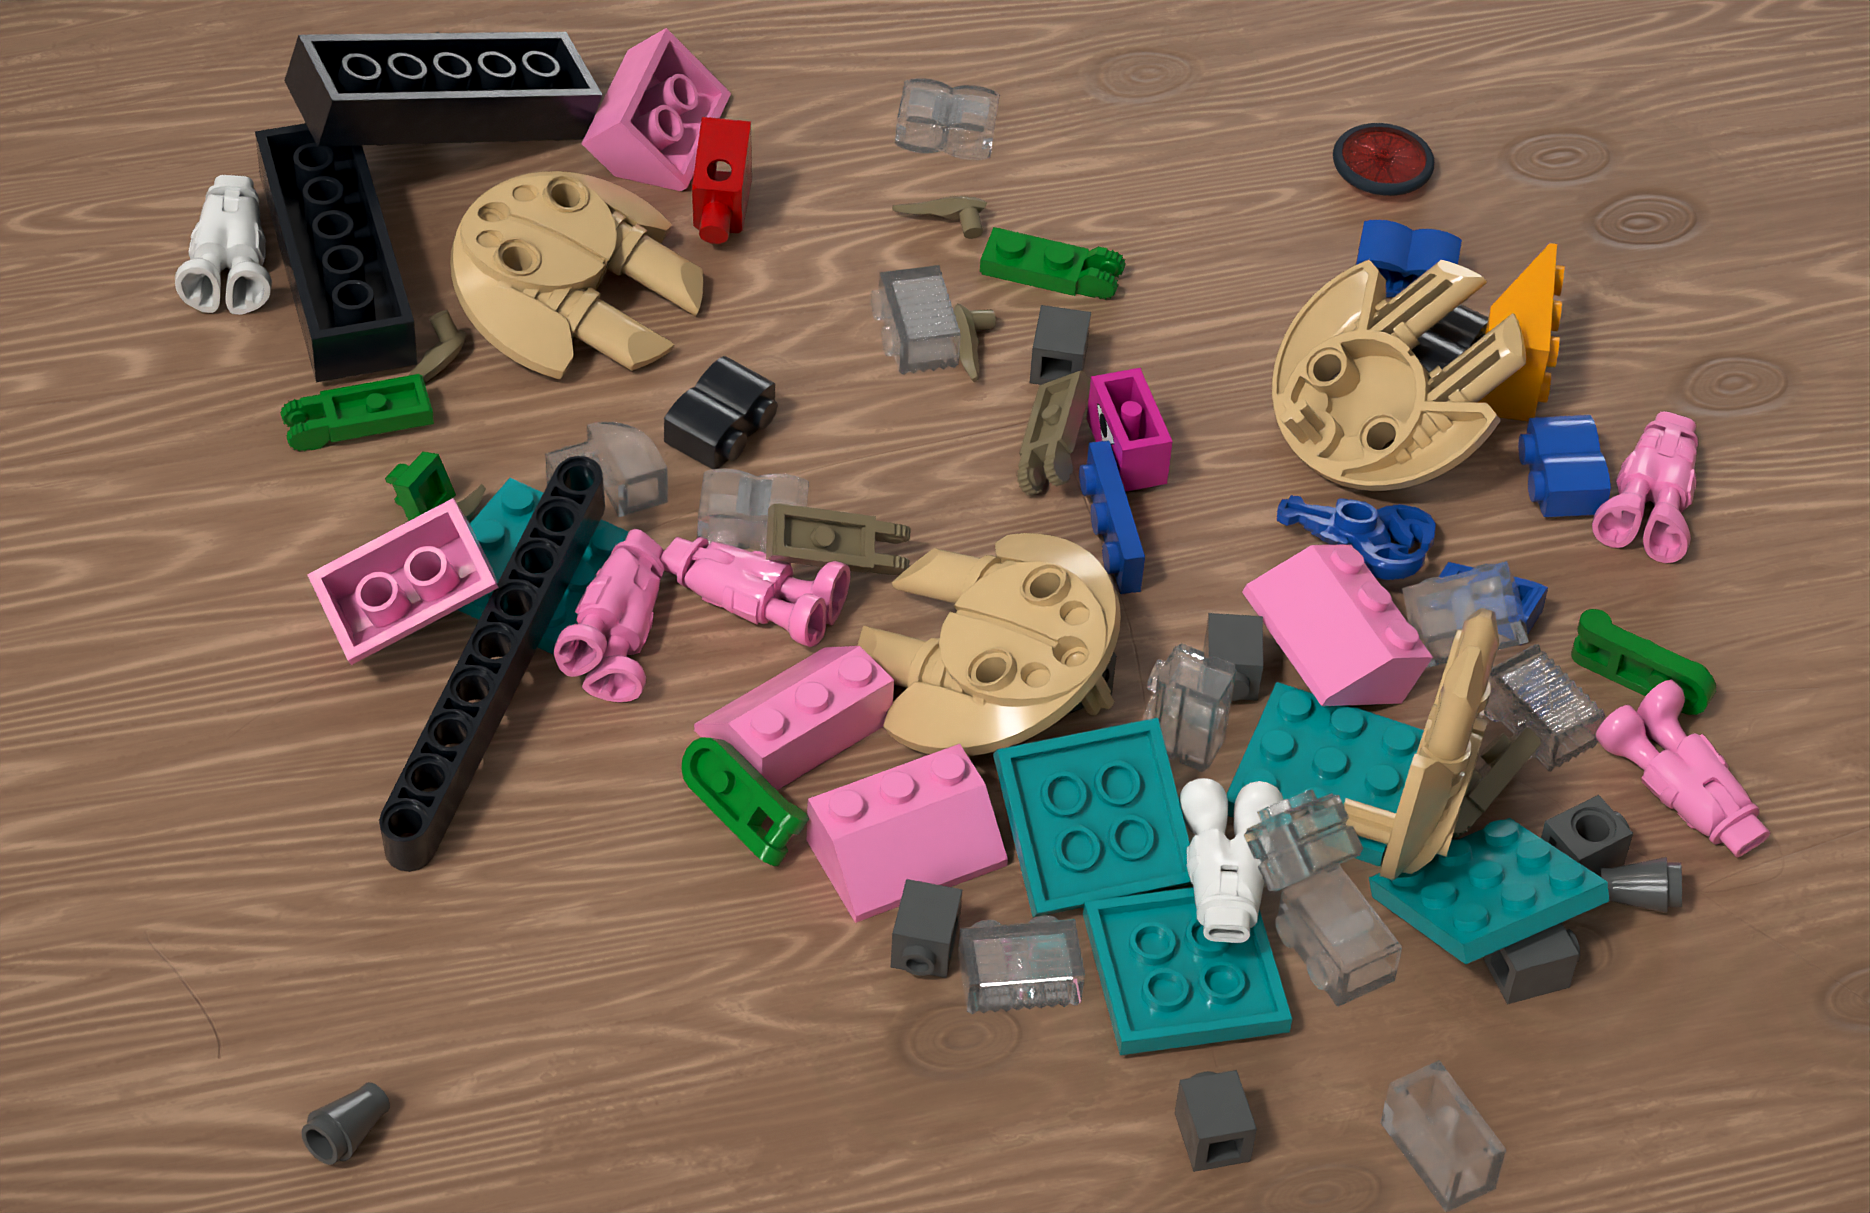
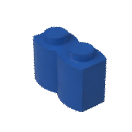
[1355,220,1462,297]
[1518,415,1611,517]

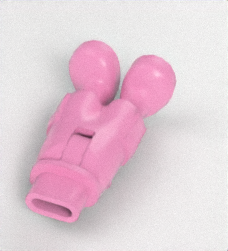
[1592,411,1698,563]
[554,529,664,702]
[660,537,851,647]
[1596,680,1770,857]

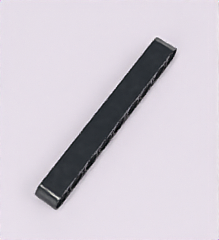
[379,456,606,872]

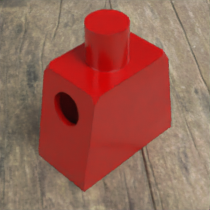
[692,117,752,244]

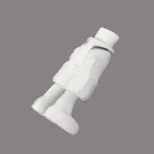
[175,175,272,315]
[1179,778,1285,943]

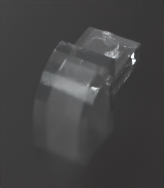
[545,422,668,517]

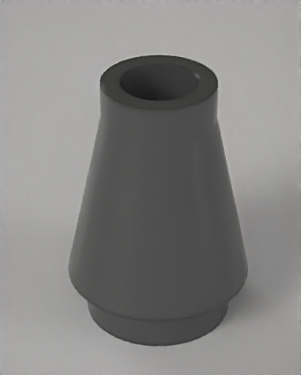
[1601,857,1682,913]
[301,1082,390,1165]

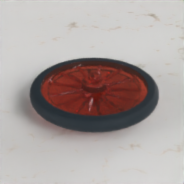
[1333,123,1435,196]

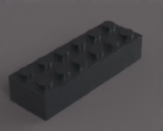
[284,32,602,147]
[255,123,418,383]

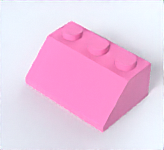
[581,28,731,191]
[307,498,499,665]
[1242,544,1433,706]
[694,646,894,790]
[806,744,1008,923]

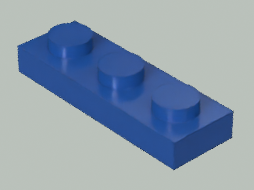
[1079,440,1145,594]

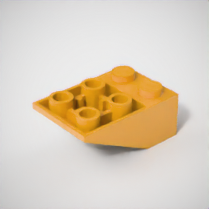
[1477,243,1565,421]

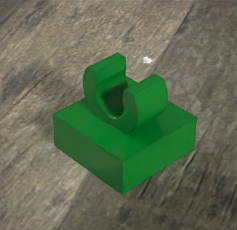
[385,451,456,521]

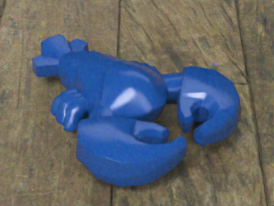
[1277,495,1436,580]

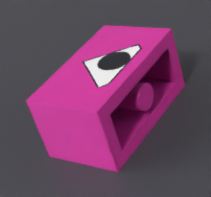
[1086,368,1173,492]

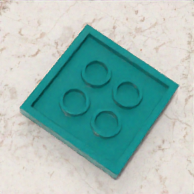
[457,478,628,655]
[1226,682,1424,867]
[993,718,1193,918]
[1369,818,1610,964]
[1083,887,1292,1055]

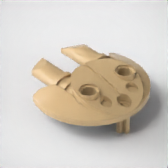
[450,171,703,379]
[1272,260,1526,491]
[857,533,1121,756]
[1337,608,1499,880]

